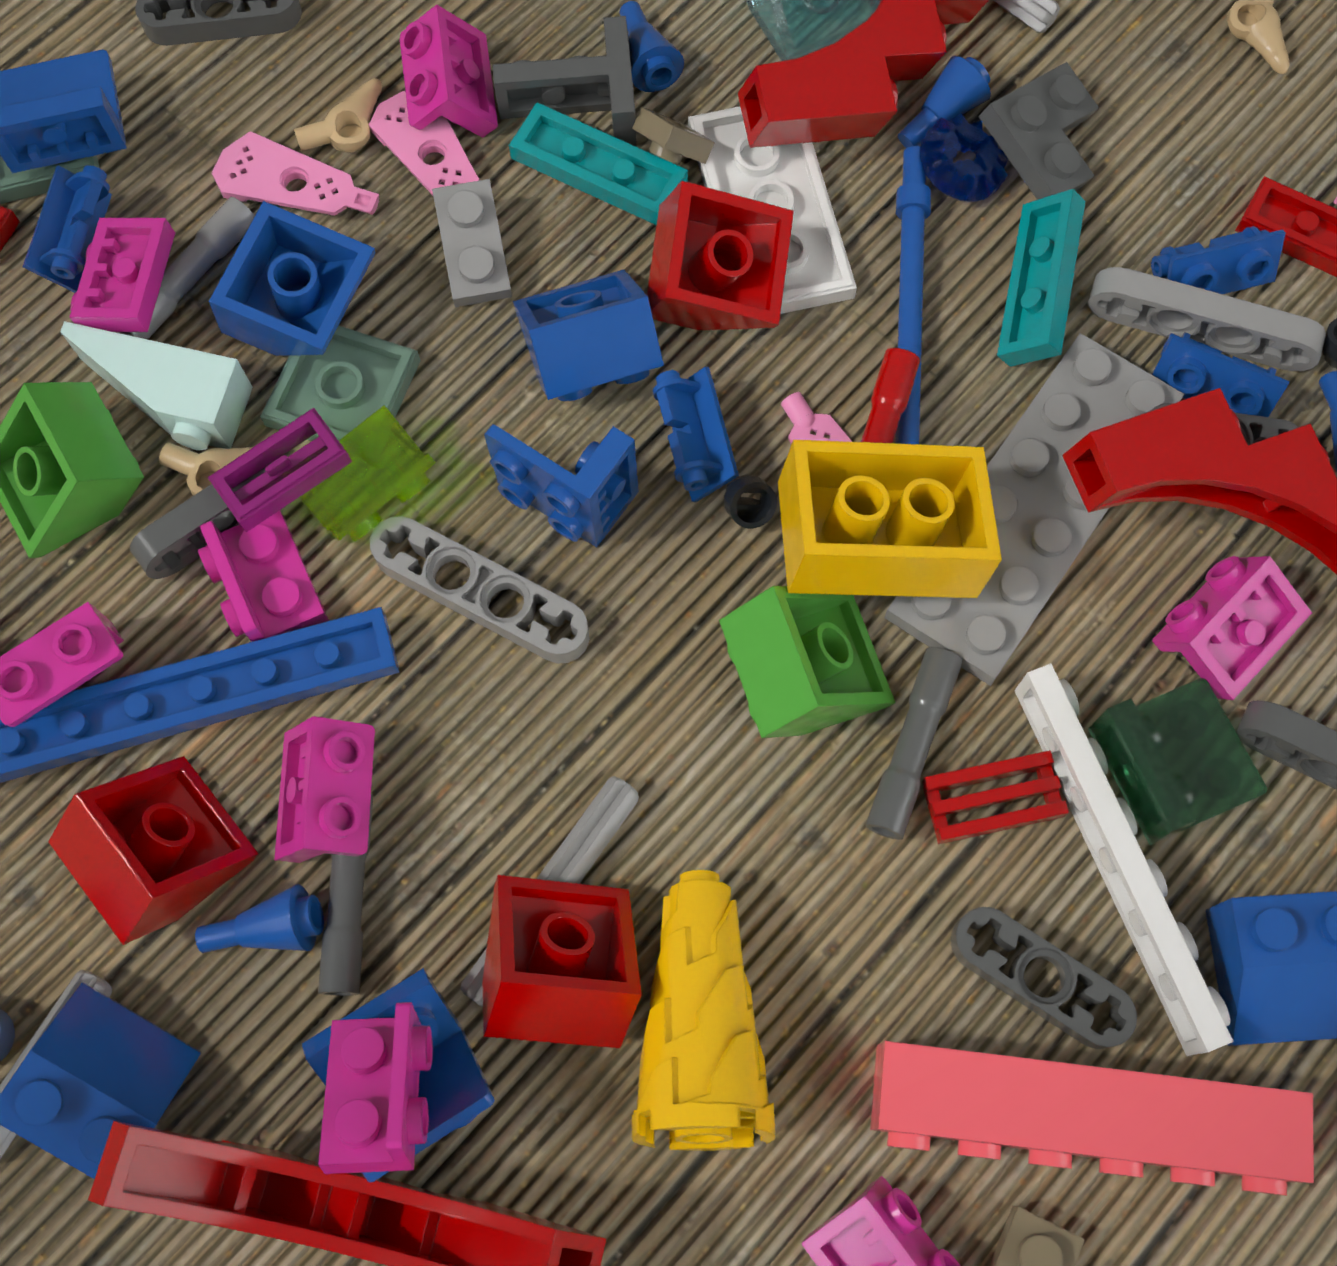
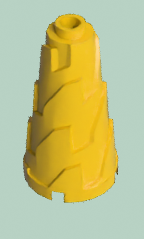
[632,870,775,1151]

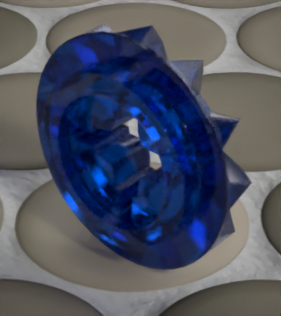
[920,113,1008,202]

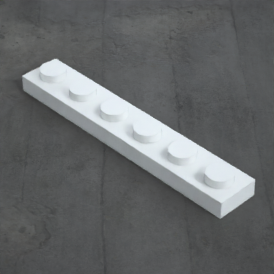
[1014,664,1234,1056]

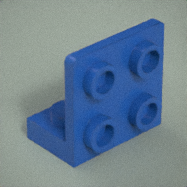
[0,49,127,174]
[484,424,639,547]
[302,968,495,1182]

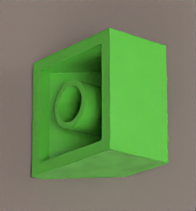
[0,382,144,559]
[719,586,896,738]

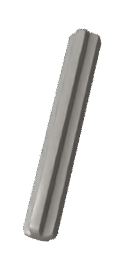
[460,776,639,1007]

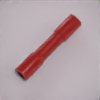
[861,348,920,443]

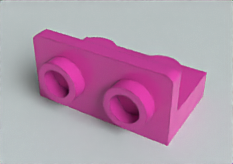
[400,4,498,138]
[69,218,175,332]
[198,510,329,642]
[1152,556,1312,700]
[0,602,124,727]
[274,716,375,863]
[318,1002,433,1174]
[801,1176,960,1266]

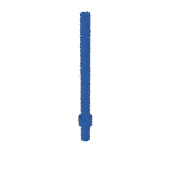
[895,146,931,444]

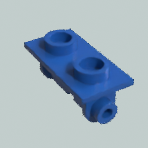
[23,165,112,293]
[1151,226,1285,294]
[1151,332,1289,417]
[653,366,739,503]

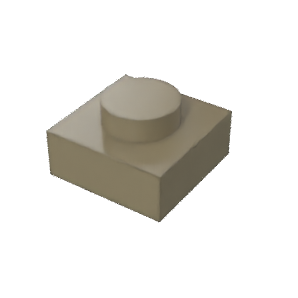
[632,106,715,165]
[989,1206,1085,1266]

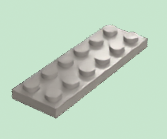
[884,333,1184,686]

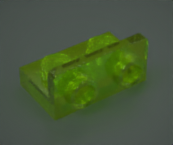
[299,405,436,542]

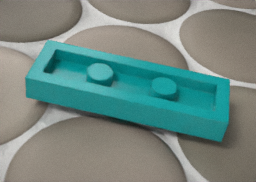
[509,102,688,225]
[997,189,1086,367]

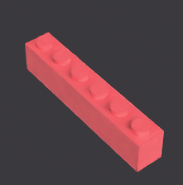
[870,1041,1314,1196]

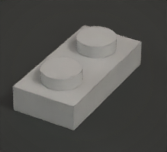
[432,179,512,307]

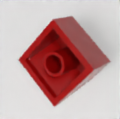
[647,181,794,330]
[48,756,259,945]
[482,875,642,1048]

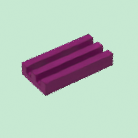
[207,408,352,532]

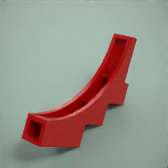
[738,0,989,148]
[1062,388,1337,575]
[88,1121,607,1266]

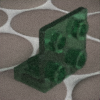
[1088,678,1267,846]

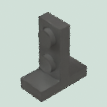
[493,16,637,147]

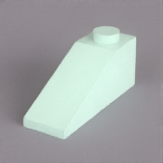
[60,321,253,450]

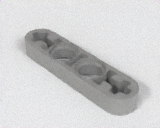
[1089,267,1326,371]
[370,516,590,664]

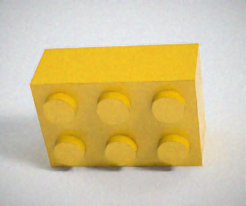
[778,439,1002,598]

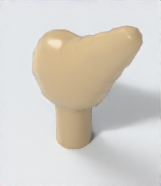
[1227,0,1290,74]
[294,78,382,153]
[159,442,253,496]

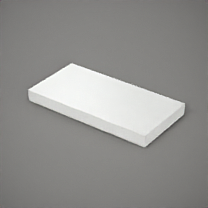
[688,106,857,314]

